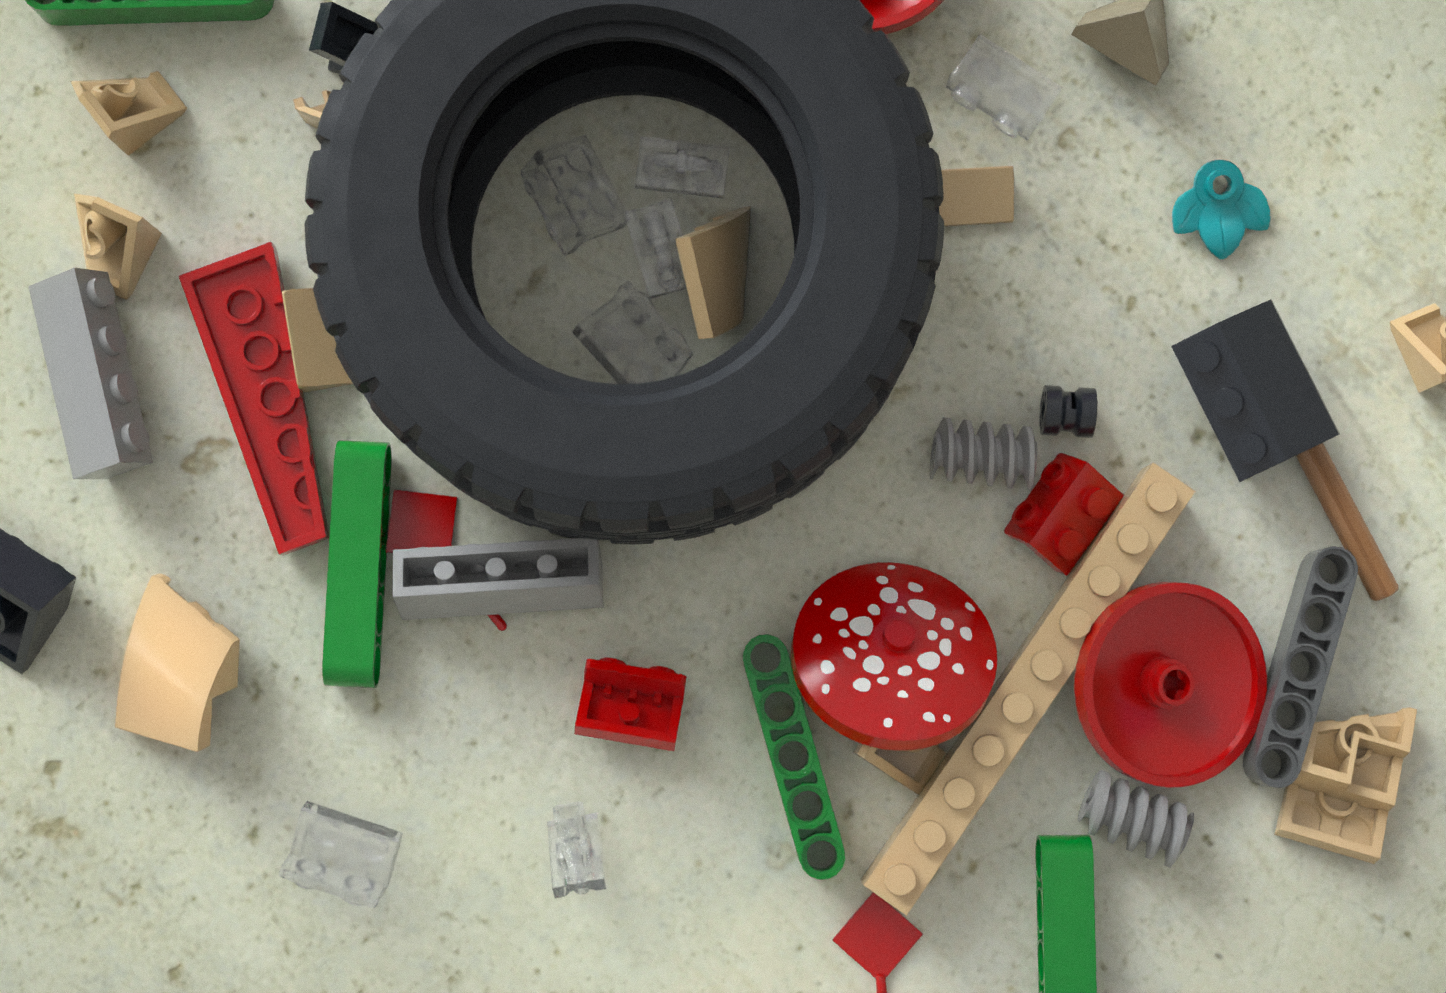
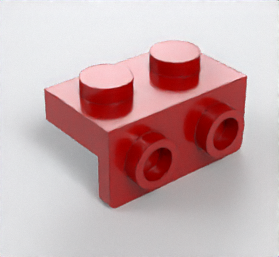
[1004,453,1124,576]
[574,657,687,751]

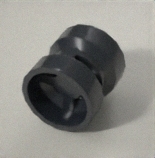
[1039,385,1098,438]

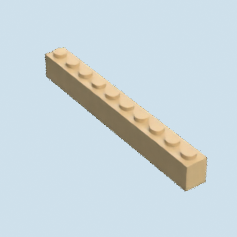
[860,462,1196,916]

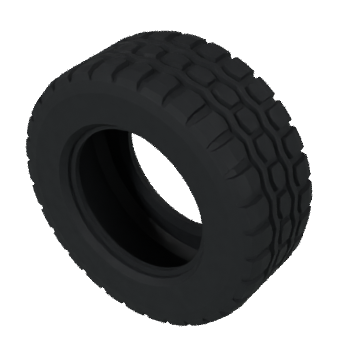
[304,0,944,545]

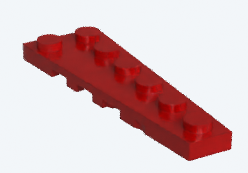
[179,242,330,556]

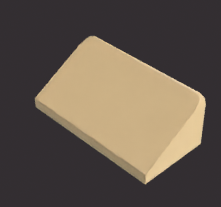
[939,166,1014,226]
[282,288,353,393]

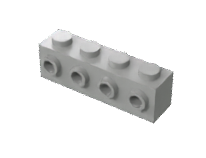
[28,268,153,479]
[393,538,604,620]

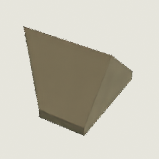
[1071,0,1169,86]

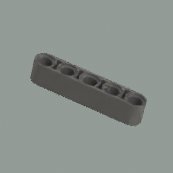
[1243,546,1358,788]

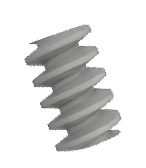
[930,417,1037,490]
[1078,770,1194,868]

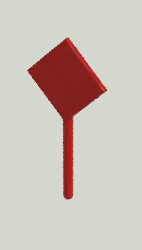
[386,490,507,631]
[832,892,923,993]

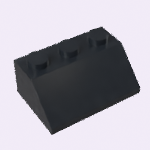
[1171,299,1340,482]
[0,529,76,674]

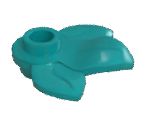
[1172,160,1271,259]

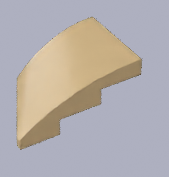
[675,206,751,339]
[115,573,240,752]
[1274,707,1417,864]

